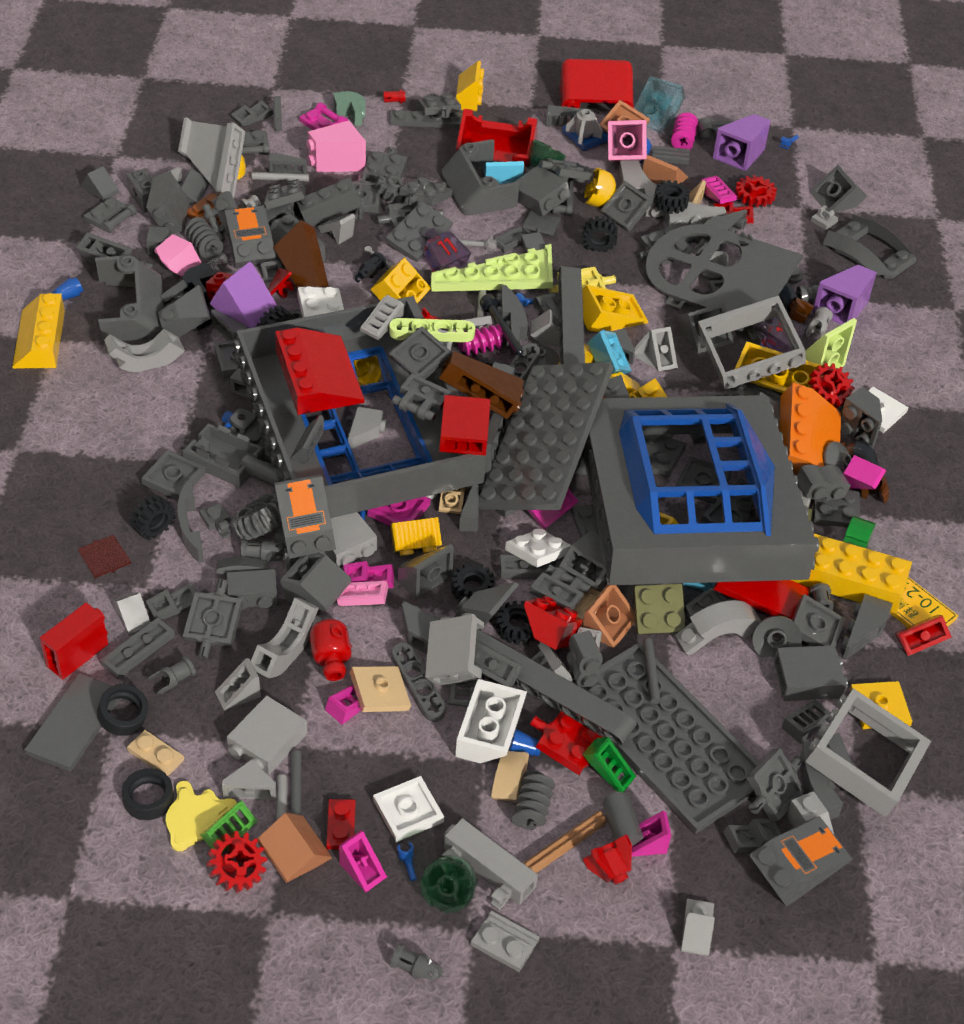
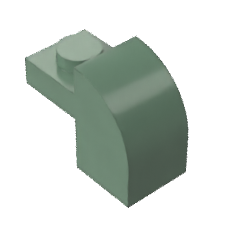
[333,91,365,126]

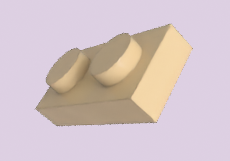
[127,730,184,776]

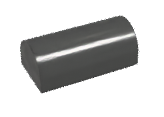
[602,792,644,846]

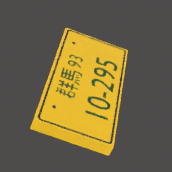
[890,577,958,627]

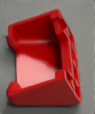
[559,59,634,108]
[456,109,537,167]

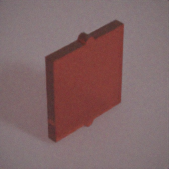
[78,535,131,578]

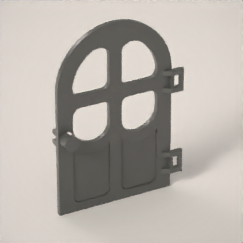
[646,224,803,331]

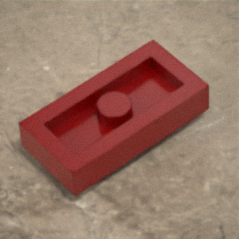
[327,799,356,850]

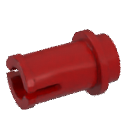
[384,89,406,104]

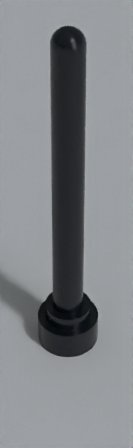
[479,294,524,356]

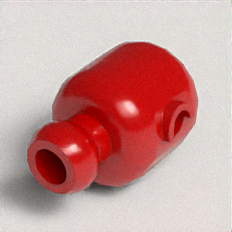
[309,619,352,681]

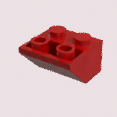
[524,596,583,650]

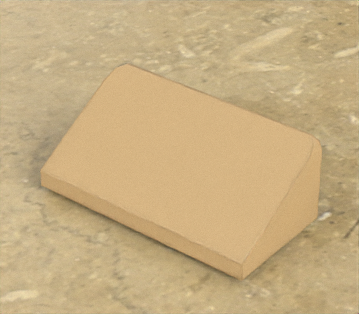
[689,180,706,204]

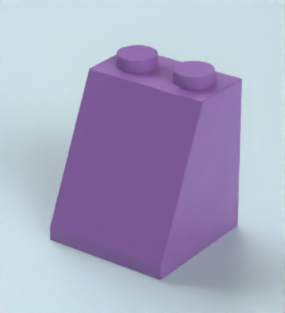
[713,114,771,171]
[210,262,278,328]
[813,265,877,325]

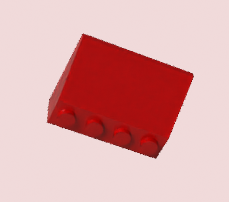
[275,328,365,415]

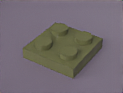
[633,584,685,635]

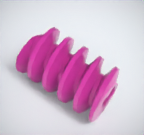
[671,112,698,149]
[457,324,503,357]

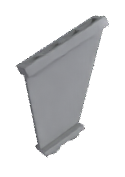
[178,117,245,198]

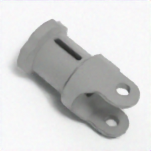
[806,307,833,338]

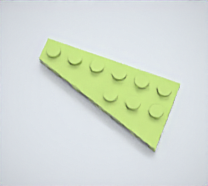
[431,244,553,292]

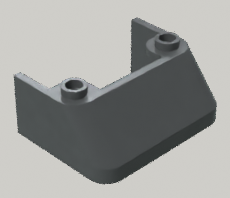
[441,139,519,215]
[95,255,164,342]

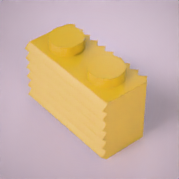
[390,517,442,556]

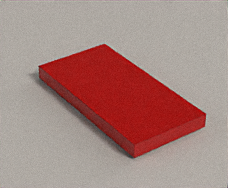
[713,580,810,620]

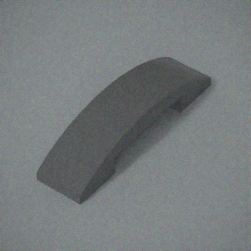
[177,480,204,563]

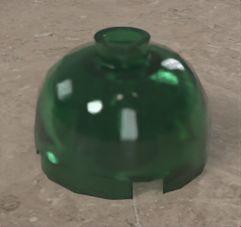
[528,140,566,171]
[420,854,477,913]

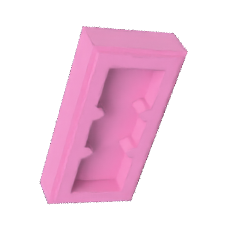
[337,581,389,606]

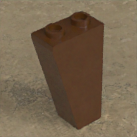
[274,220,329,288]
[439,351,524,419]

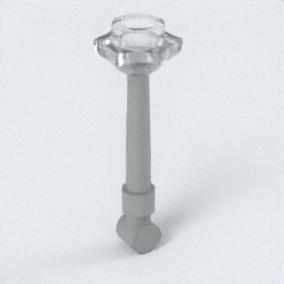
[439,235,497,254]

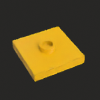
[850,681,912,729]

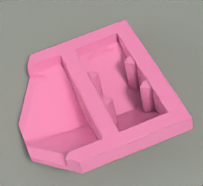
[154,234,201,278]

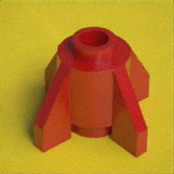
[583,834,632,885]

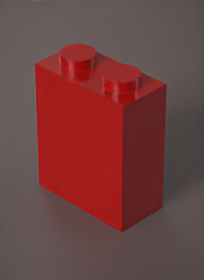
[439,395,490,456]
[39,602,109,680]

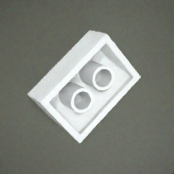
[455,679,527,763]

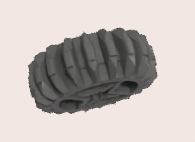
[230,492,282,540]

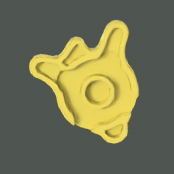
[166,781,237,851]

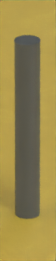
[643,638,661,704]
[291,750,302,815]

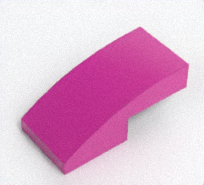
[343,561,394,588]

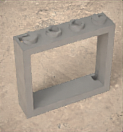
[698,295,806,390]
[805,688,931,817]

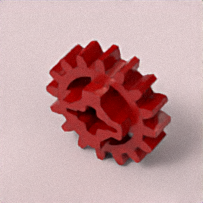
[735,175,777,208]
[808,363,855,408]
[206,831,267,893]

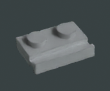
[471,910,540,972]

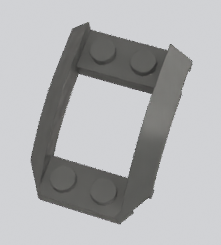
[823,214,916,279]

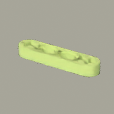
[389,318,475,342]

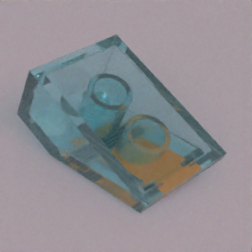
[634,76,685,132]

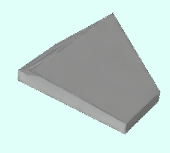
[634,326,678,371]

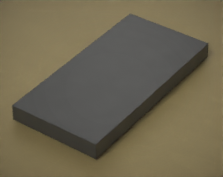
[24,673,120,772]

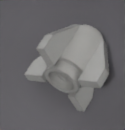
[566,109,603,145]

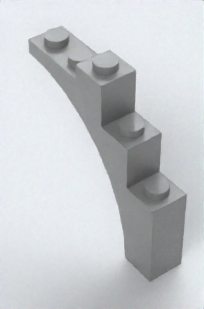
[618,161,726,229]

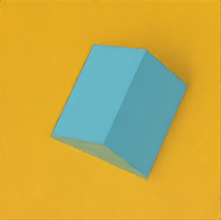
[482,161,524,185]
[587,330,632,374]

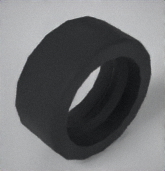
[97,684,149,736]
[121,768,174,820]

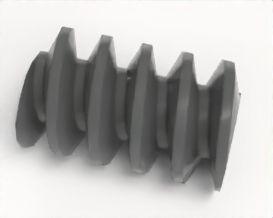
[185,217,224,259]
[512,770,555,830]

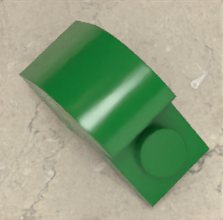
[843,516,876,548]

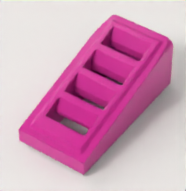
[701,176,737,204]
[325,685,361,725]

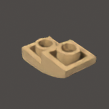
[439,487,466,514]
[491,751,529,802]

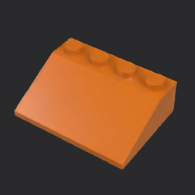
[779,383,841,474]

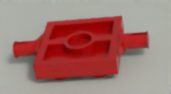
[530,711,607,775]

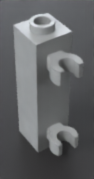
[440,818,538,911]

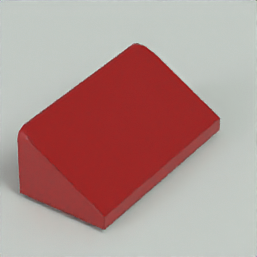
[895,614,952,656]

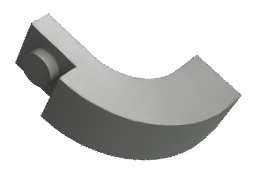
[104,329,185,372]
[251,597,319,678]
[675,600,761,655]

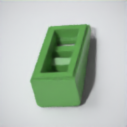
[200,800,257,854]

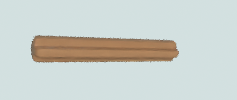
[523,811,607,873]

